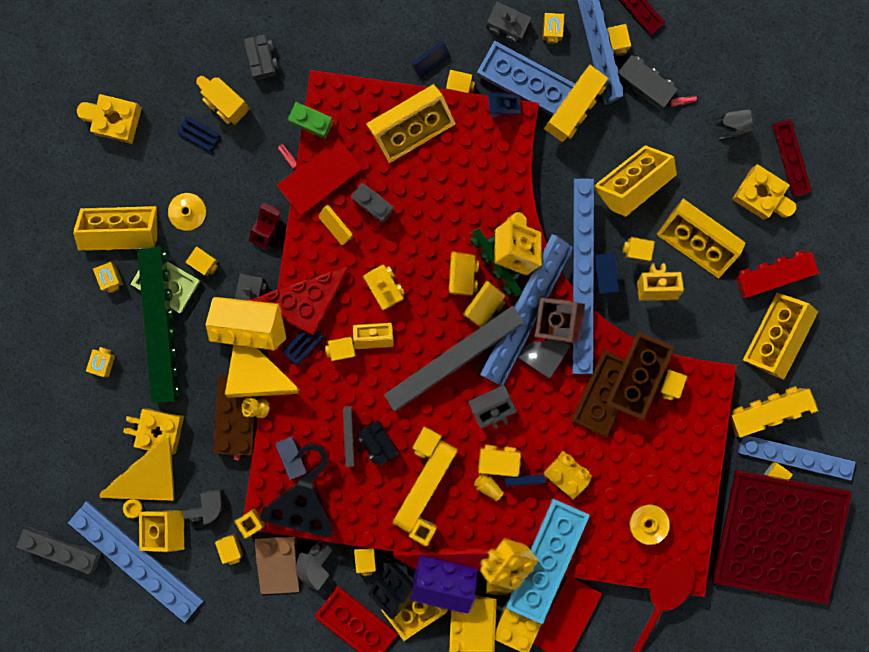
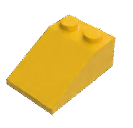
[381,598,448,641]

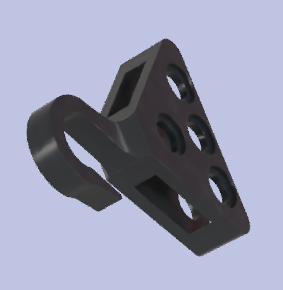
[259,442,335,538]

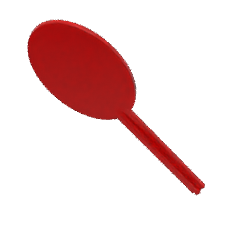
[632,559,695,652]

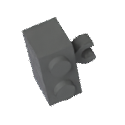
[486,2,531,43]
[235,274,267,301]
[468,385,517,429]

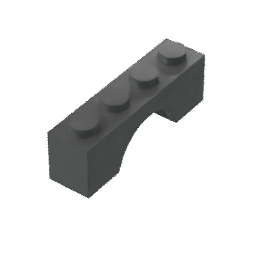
[17,526,102,574]

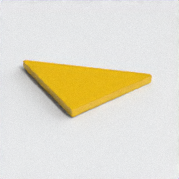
[225,345,299,398]
[99,434,175,501]

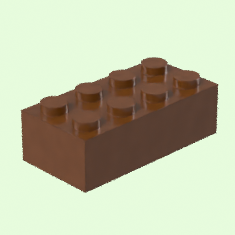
[213,376,258,455]

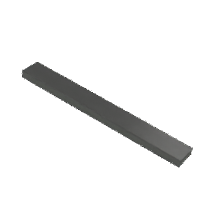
[384,306,525,411]

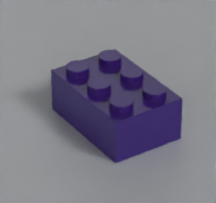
[411,555,477,614]

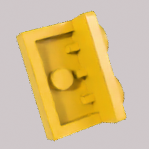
[544,451,592,499]

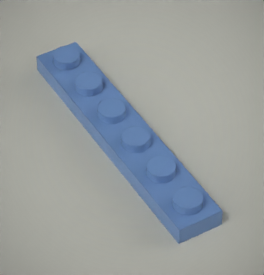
[738,435,856,480]

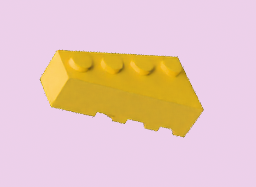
[729,386,818,437]

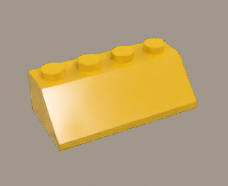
[367,84,456,163]
[594,145,677,217]
[656,199,746,279]
[73,206,157,251]
[743,293,819,380]
[205,297,286,350]
[449,595,496,652]

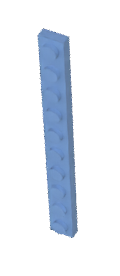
[572,179,594,374]

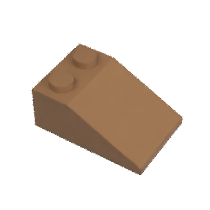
[255,535,300,594]

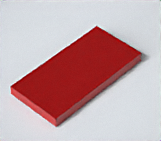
[277,138,363,216]
[533,577,602,652]
[314,585,398,652]

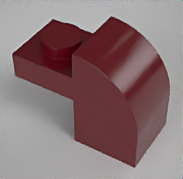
[249,203,281,249]

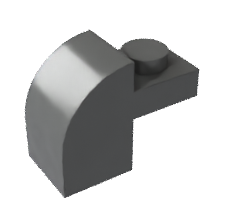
[183,489,224,524]
[296,542,332,590]

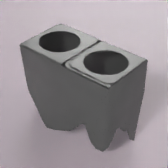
[713,109,754,139]

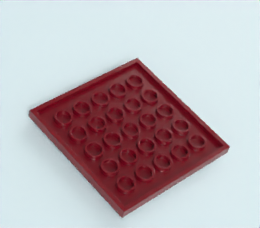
[712,469,852,604]

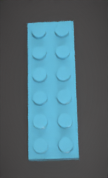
[506,499,590,624]

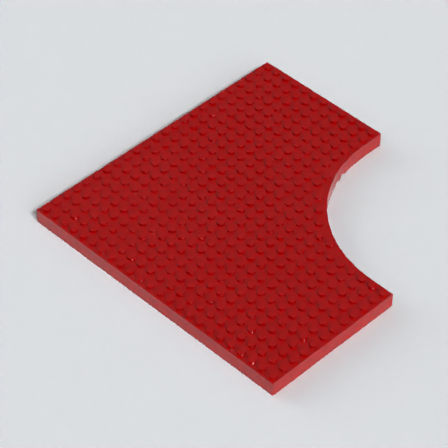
[244,70,736,597]

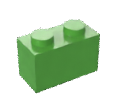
[288,102,333,140]

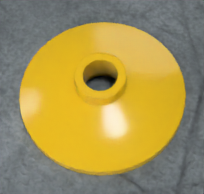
[168,193,206,231]
[630,505,670,545]

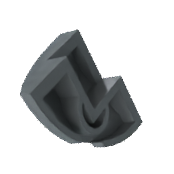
[518,339,570,378]

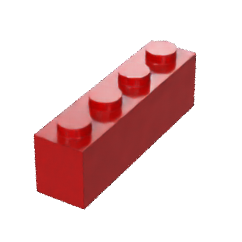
[735,250,819,298]

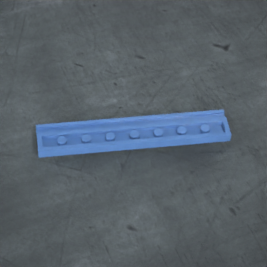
[578,0,623,105]
[480,235,574,386]
[68,501,204,623]

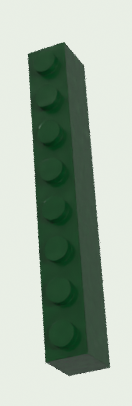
[137,247,181,403]

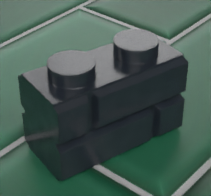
[358,420,399,466]

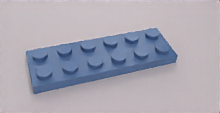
[476,41,588,129]

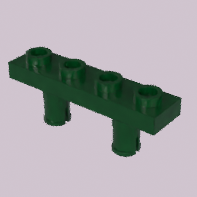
[469,228,524,300]

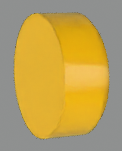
[123,499,143,518]

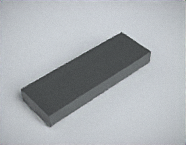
[343,406,355,467]

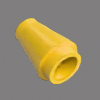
[474,473,504,501]

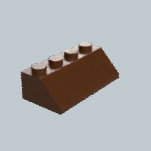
[606,332,675,421]

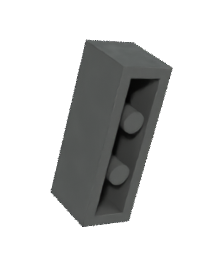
[618,55,678,111]

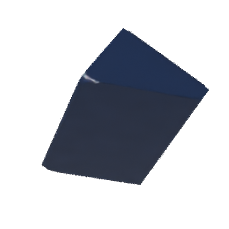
[412,41,450,78]
[275,436,308,479]

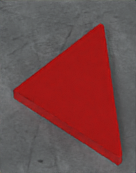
[248,267,348,336]
[393,548,497,572]

